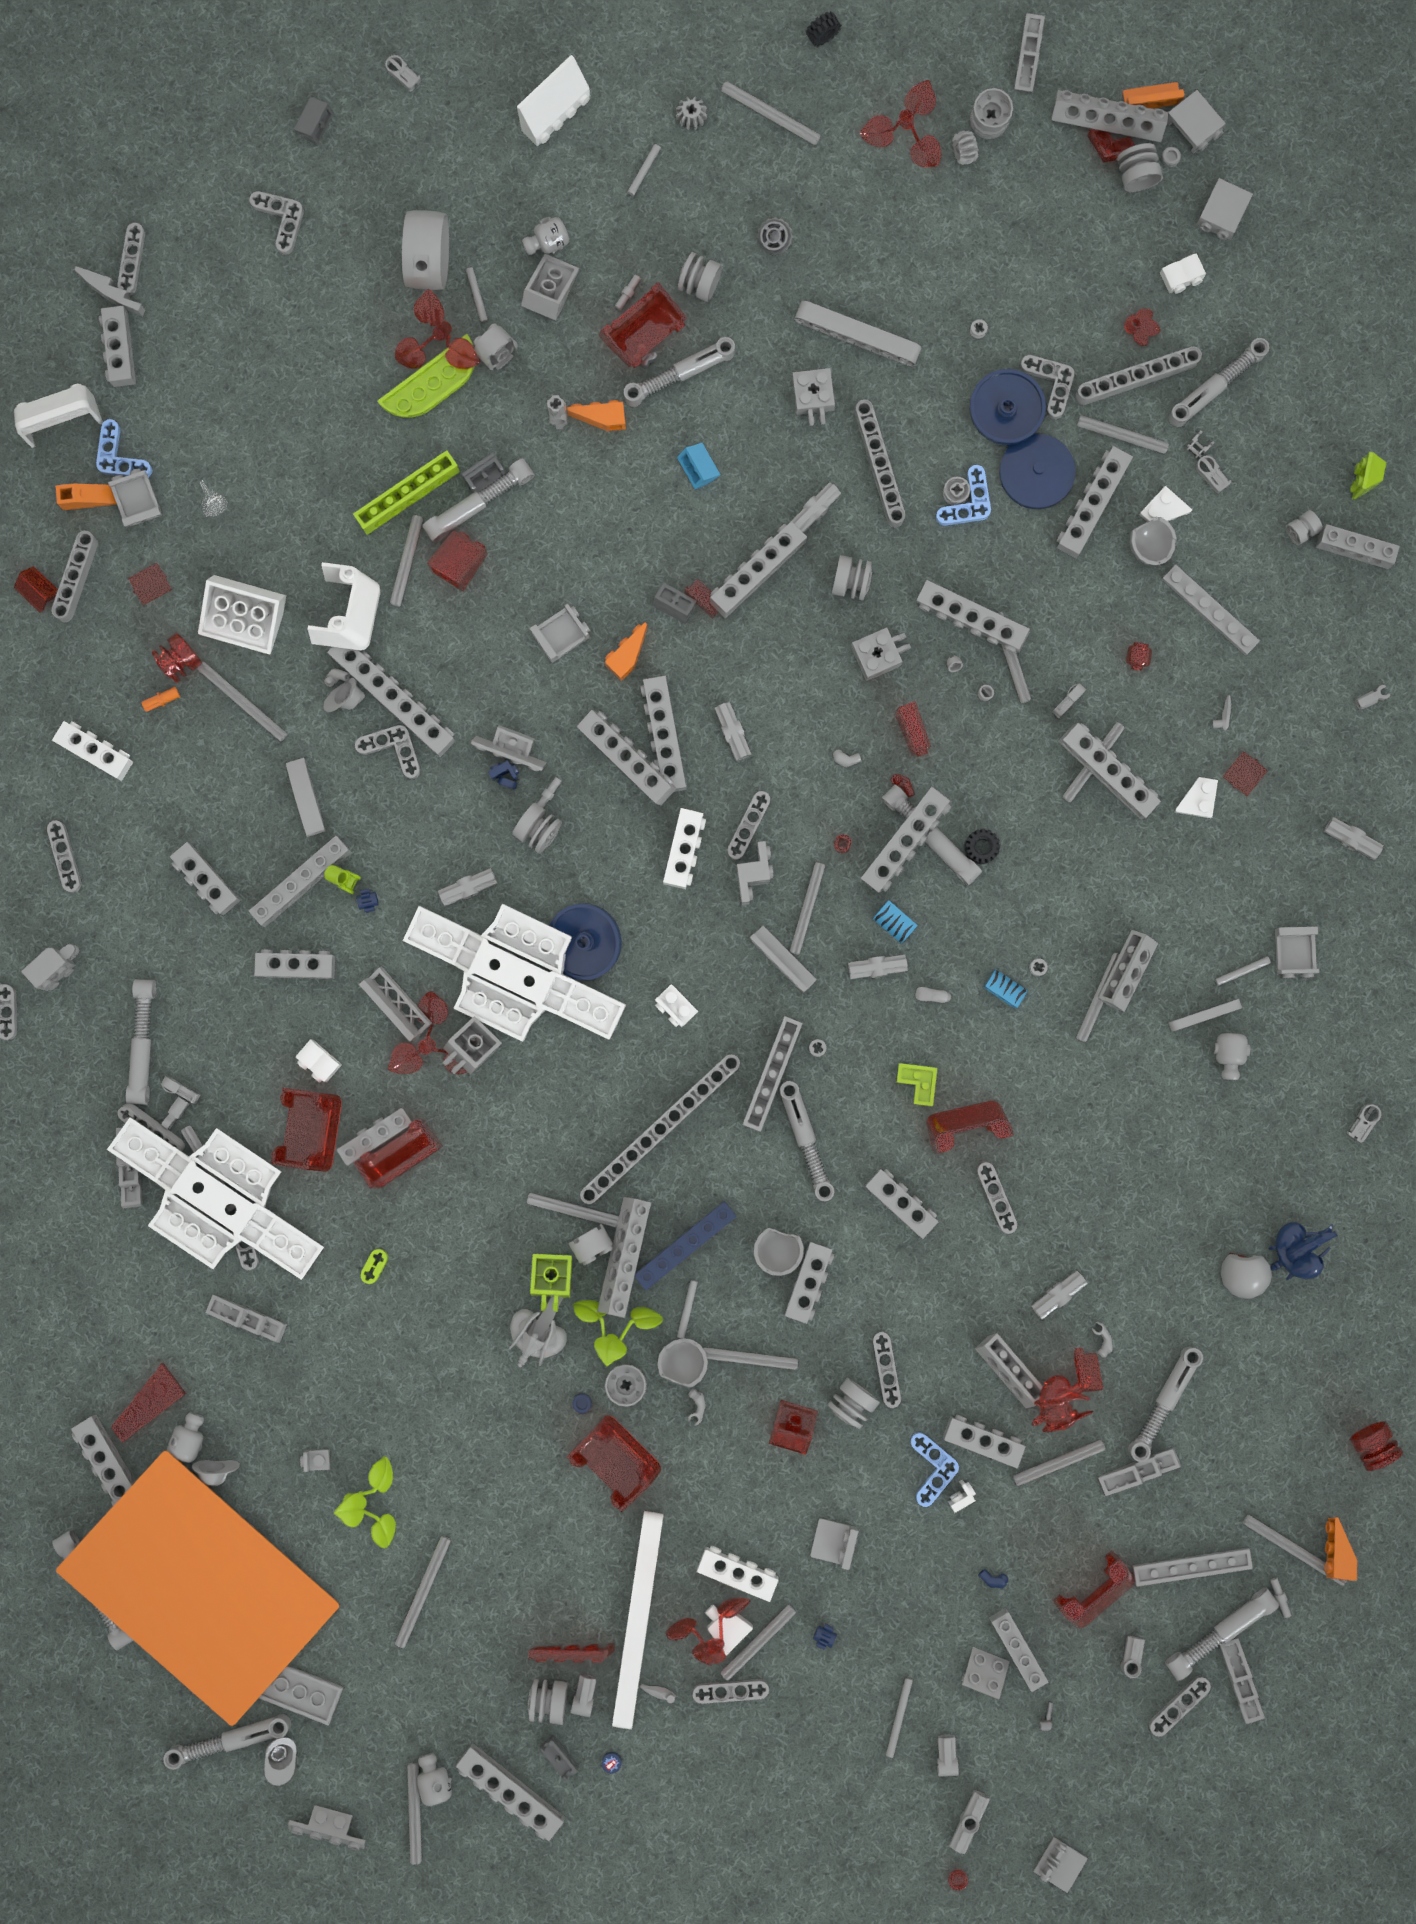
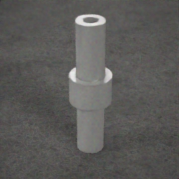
[615,275,641,311]
[537,777,562,808]
[1270,1577,1292,1618]

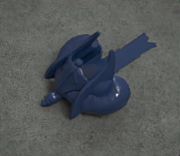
[1269,1222,1337,1280]

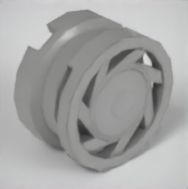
[943,477,970,506]

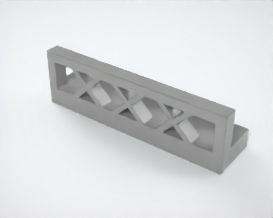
[749,926,816,993]
[359,966,432,1041]

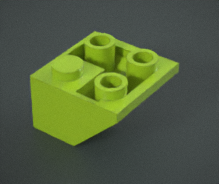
[1350,452,1386,499]

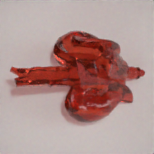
[1031,1375,1094,1432]

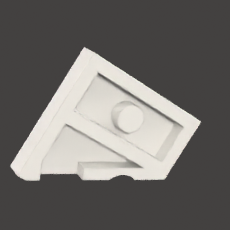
[1139,486,1192,522]
[1175,777,1218,818]

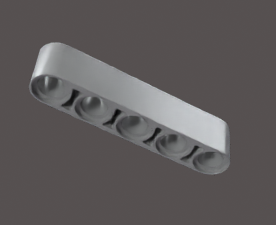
[52,530,98,622]

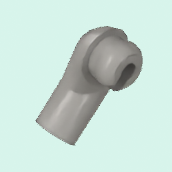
[324,668,350,687]
[833,750,862,767]

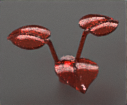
[860,80,941,167]
[395,289,480,369]
[388,991,467,1075]
[665,1598,751,1666]

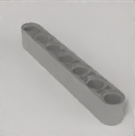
[794,301,922,367]
[1075,347,1202,405]
[855,400,905,528]

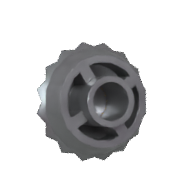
[756,217,793,256]

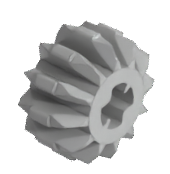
[676,96,707,130]
[952,130,979,165]

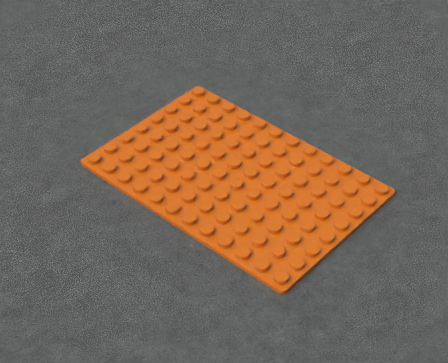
[56,1451,339,1726]

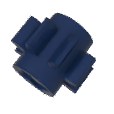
[356,888,379,913]
[813,1623,837,1650]

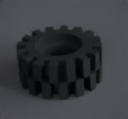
[806,11,842,47]
[965,829,1000,864]

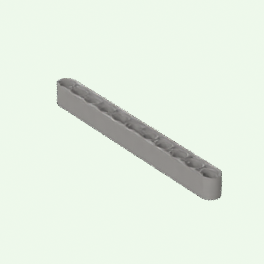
[580,1054,740,1204]

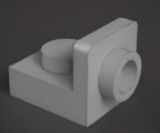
[300,1449,330,1472]

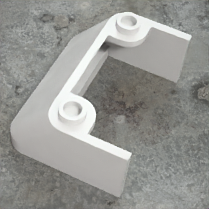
[14,384,103,448]
[308,562,380,650]

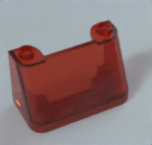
[598,282,687,369]
[271,1087,342,1172]
[926,1101,1014,1154]
[566,1415,661,1512]
[1052,1550,1134,1629]

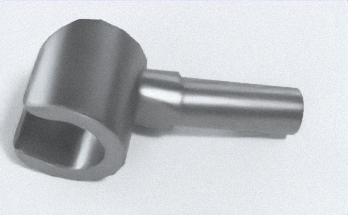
[1040,1702,1053,1731]

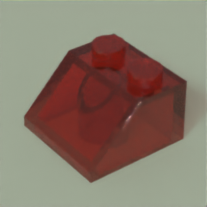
[768,1400,818,1455]

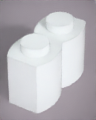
[1160,254,1206,294]
[296,1039,342,1082]

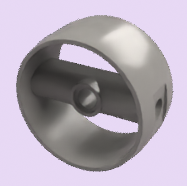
[402,210,449,290]

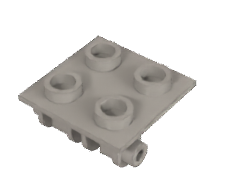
[961,1647,1010,1699]
[1033,1837,1088,1893]

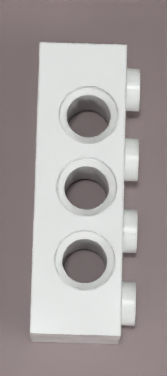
[52,721,133,781]
[663,808,706,889]
[697,1546,779,1602]

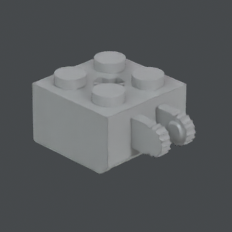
[792,368,835,426]
[851,628,911,681]
[21,944,79,991]
[443,1016,502,1075]

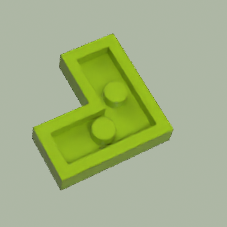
[896,1063,937,1106]

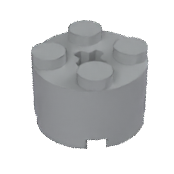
[473,323,518,370]
[568,1224,613,1265]

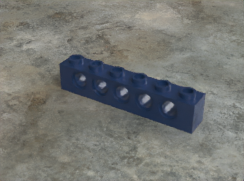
[634,1201,737,1290]

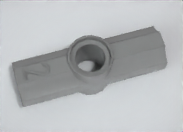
[547,395,568,429]
[792,482,841,533]
[715,702,751,761]
[1324,817,1384,860]
[438,868,498,906]
[848,955,908,979]
[1031,1270,1087,1319]
[949,1790,990,1854]

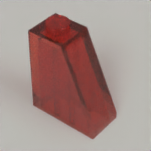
[895,701,931,757]

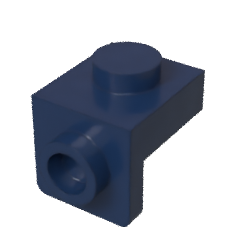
[488,761,519,781]

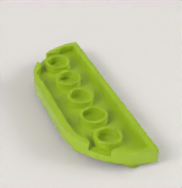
[377,334,475,418]

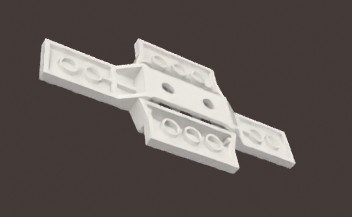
[403,904,626,1042]
[107,1117,324,1280]

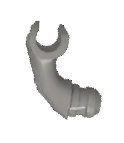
[915,987,951,1003]
[1091,1322,1113,1358]
[688,1389,706,1425]

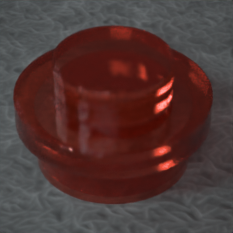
[948,1870,968,1891]

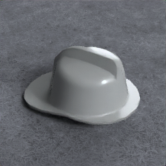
[323,677,365,712]
[192,1460,240,1486]
[264,1737,296,1786]

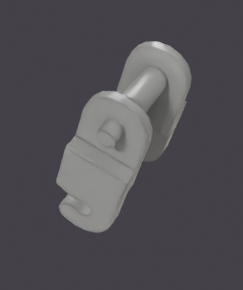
[1187,431,1215,458]

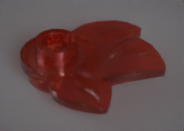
[1124,309,1160,346]

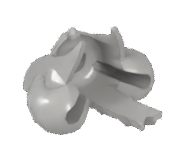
[509,1297,567,1367]

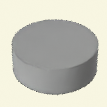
[1161,147,1181,167]

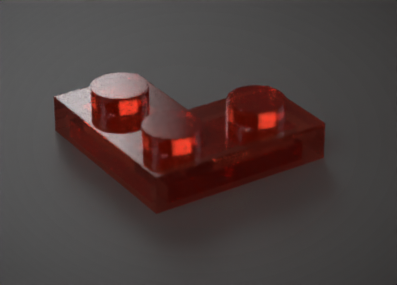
[1087,129,1135,163]

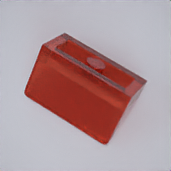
[14,566,58,612]
[685,579,719,619]
[1073,1348,1103,1392]

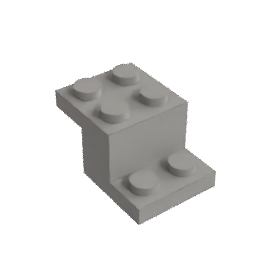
[737,841,773,906]

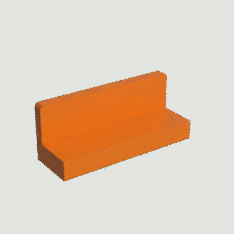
[1123,82,1184,109]

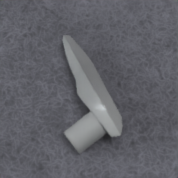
[1213,695,1231,730]
[640,1684,677,1703]

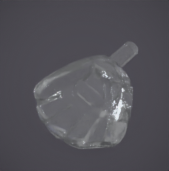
[199,480,229,517]

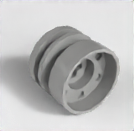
[970,88,1013,139]
[1117,143,1163,192]
[678,252,723,302]
[832,555,872,601]
[512,803,562,854]
[605,1364,647,1407]
[828,1377,880,1429]
[528,1678,568,1725]

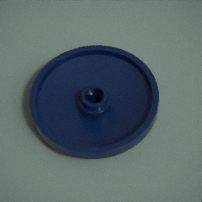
[969,369,1046,445]
[999,434,1076,509]
[549,903,622,980]

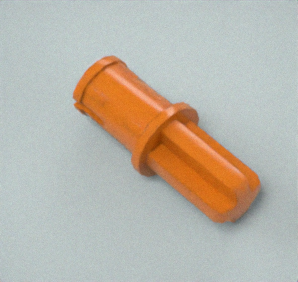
[142,686,180,712]

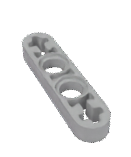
[118,223,145,296]
[727,791,770,860]
[47,820,81,893]
[1169,999,1242,1032]
[118,1103,185,1151]
[977,1162,1017,1234]
[873,1332,901,1408]
[1149,1676,1211,1737]
[693,1679,769,1704]

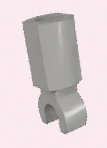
[1354,685,1390,711]
[161,1096,190,1129]

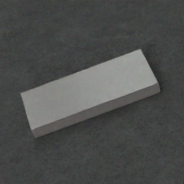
[259,1665,344,1726]

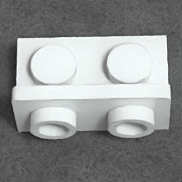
[655,984,698,1027]
[948,1480,976,1513]

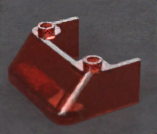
[353,1119,443,1189]

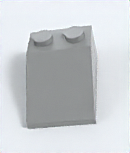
[521,254,579,320]

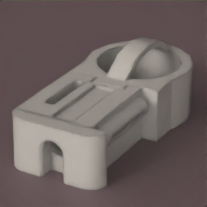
[385,55,421,91]
[1196,456,1231,494]
[1052,683,1086,718]
[161,1076,201,1104]
[1347,1104,1381,1143]

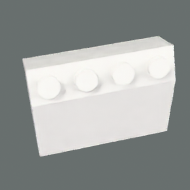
[517,55,590,146]
[198,575,286,654]

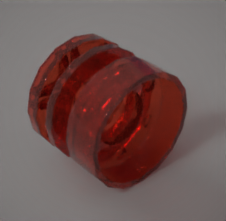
[151,632,202,683]
[1349,1421,1403,1471]

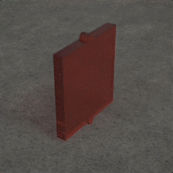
[128,563,172,605]
[1223,751,1268,796]

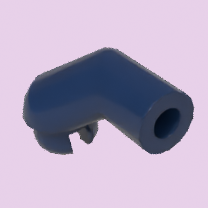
[978,1568,1008,1588]

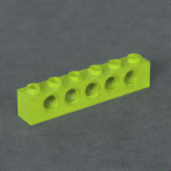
[353,450,460,535]

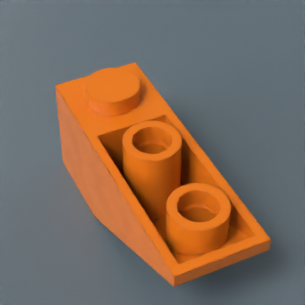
[567,400,626,431]
[56,483,117,510]
[605,622,648,681]
[1324,1517,1357,1581]

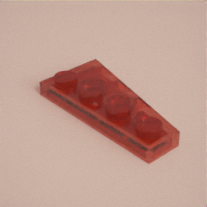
[111,1363,186,1443]
[528,1643,615,1663]

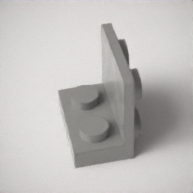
[810,1518,858,1570]

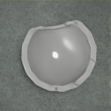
[1129,517,1177,565]
[754,1228,804,1276]
[1220,1254,1272,1299]
[657,1338,708,1388]

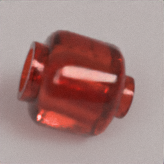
[1126,642,1152,671]

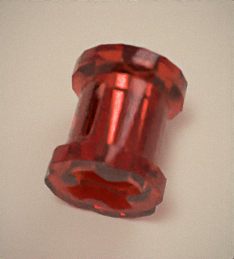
[834,834,852,853]

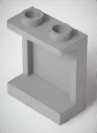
[1167,90,1226,154]
[1196,178,1253,240]
[108,469,163,528]
[530,603,590,663]
[1275,927,1320,978]

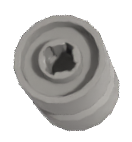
[1286,510,1323,546]

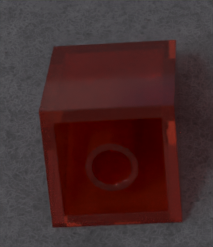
[427,530,488,592]

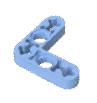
[96,419,152,477]
[936,465,991,526]
[910,1432,959,1507]

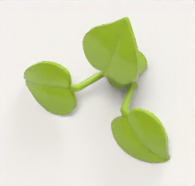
[572,1300,664,1366]
[334,1456,396,1548]

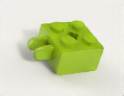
[530,1254,573,1312]

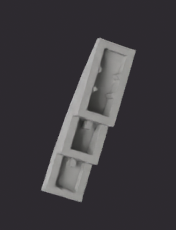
[1014,13,1045,92]
[74,266,145,317]
[286,758,325,837]
[116,1127,143,1208]
[205,1295,287,1343]
[1098,1447,1181,1496]
[1219,1638,1265,1725]

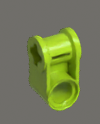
[324,865,361,894]

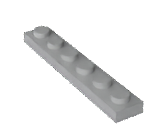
[1162,564,1260,656]
[1132,1548,1253,1587]

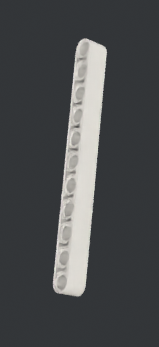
[612,1511,663,1730]

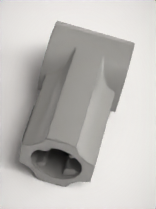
[1120,1635,1145,1678]
[571,1674,596,1717]
[937,1735,959,1776]

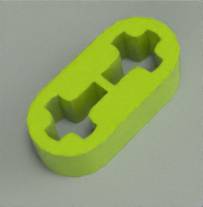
[361,1249,388,1284]

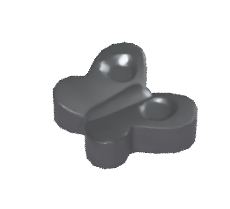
[634,345,658,368]

